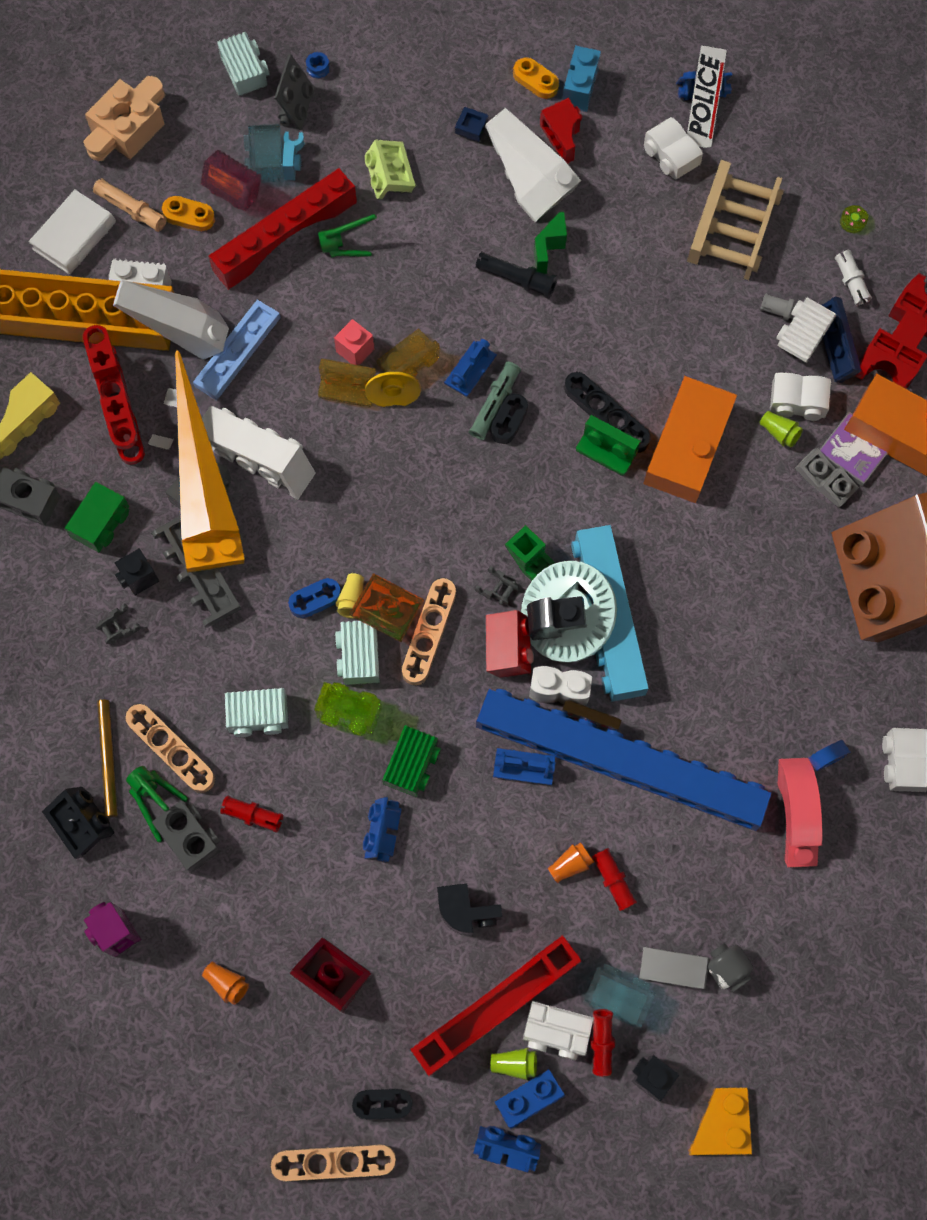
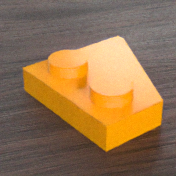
[689,1088,752,1155]

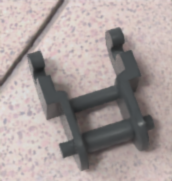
[475,566,519,605]
[96,604,141,644]

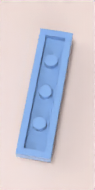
[193,300,280,401]

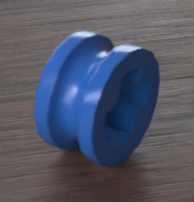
[306,52,330,79]

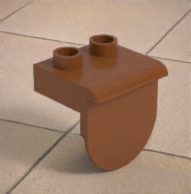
[831,492,927,642]

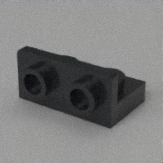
[42,787,115,859]

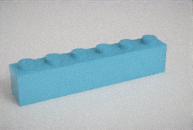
[571,525,649,702]

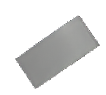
[795,448,859,507]
[639,947,710,989]

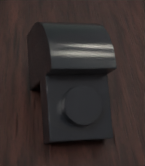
[527,596,587,641]
[437,883,503,936]

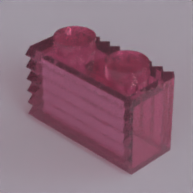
[200,150,262,211]

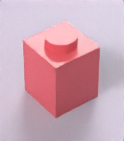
[334,319,375,368]

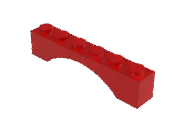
[208,168,357,290]
[410,935,582,1077]

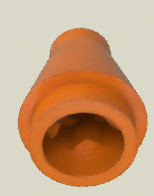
[548,842,594,883]
[202,961,249,1005]

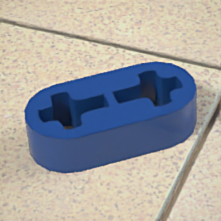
[288,578,341,618]
[808,740,851,772]

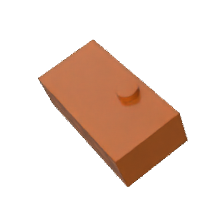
[844,373,927,476]
[643,376,737,503]

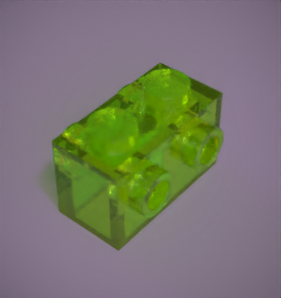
[314,682,382,736]

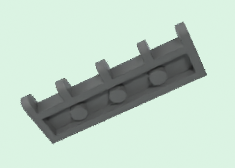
[151,516,241,628]

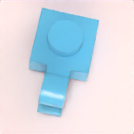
[282,132,304,180]

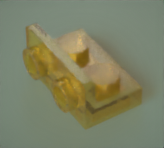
[377,328,440,377]
[318,358,376,407]

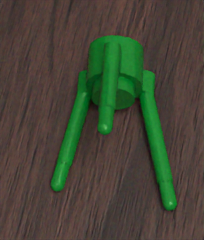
[318,214,377,258]
[126,766,188,843]

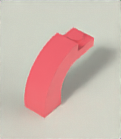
[778,758,822,867]

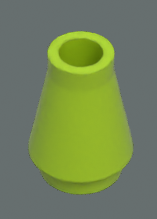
[760,411,803,448]
[491,1048,537,1080]

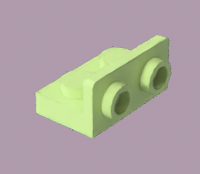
[365,140,416,199]

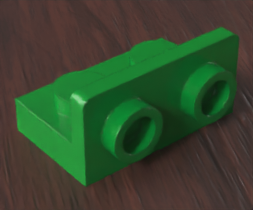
[576,415,641,476]

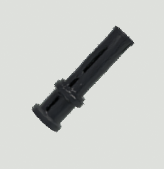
[475,252,558,299]

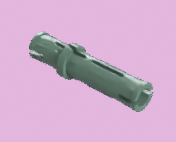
[469,361,521,440]

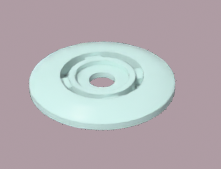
[521,561,617,662]

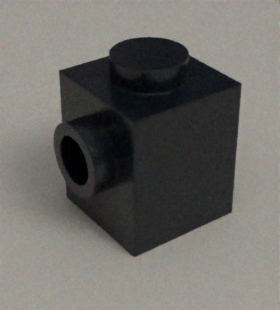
[114,548,159,596]
[631,1055,679,1102]

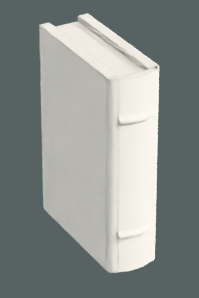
[29,190,116,275]

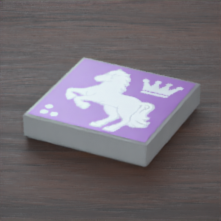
[819,412,888,486]

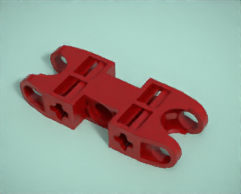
[855,273,927,389]
[83,325,145,465]

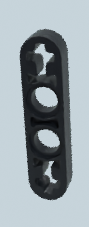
[564,372,650,453]

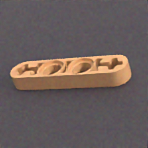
[402,578,456,685]
[126,704,215,793]
[271,1145,396,1181]

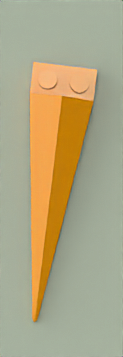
[175,350,245,573]

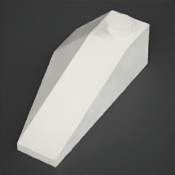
[113,280,229,360]

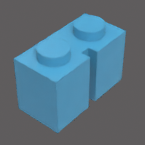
[562,46,601,112]

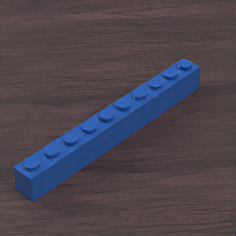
[476,689,772,831]

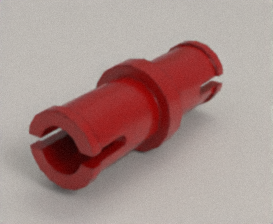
[220,795,283,833]
[591,848,637,911]
[590,1009,615,1077]

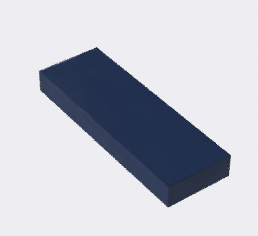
[822,296,861,383]

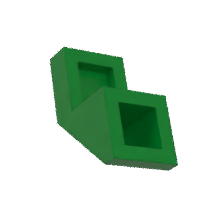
[534,212,567,274]
[505,525,555,581]

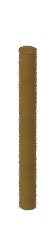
[97,699,118,818]

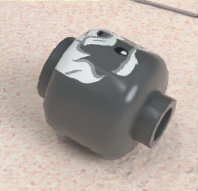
[708,943,753,992]

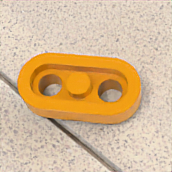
[513,58,559,99]
[162,196,215,231]

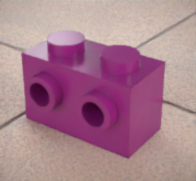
[84,902,141,957]

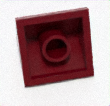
[290,937,371,1013]

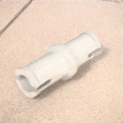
[835,250,872,306]

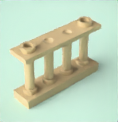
[687,160,784,280]

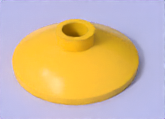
[365,372,421,407]

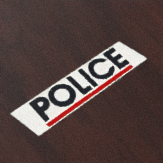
[687,45,727,148]

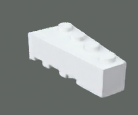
[202,406,316,500]

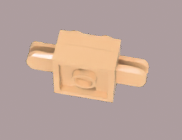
[84,76,165,161]

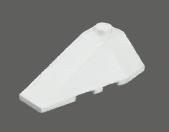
[485,108,581,222]

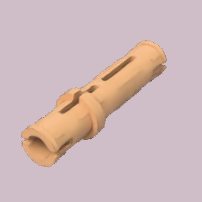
[93,178,167,232]

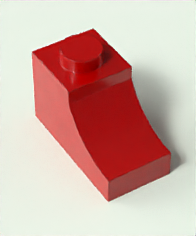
[540,98,582,163]

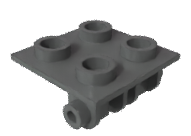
[274,54,315,130]

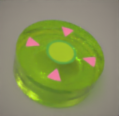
[840,205,869,233]

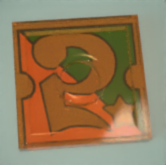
[349,573,424,642]

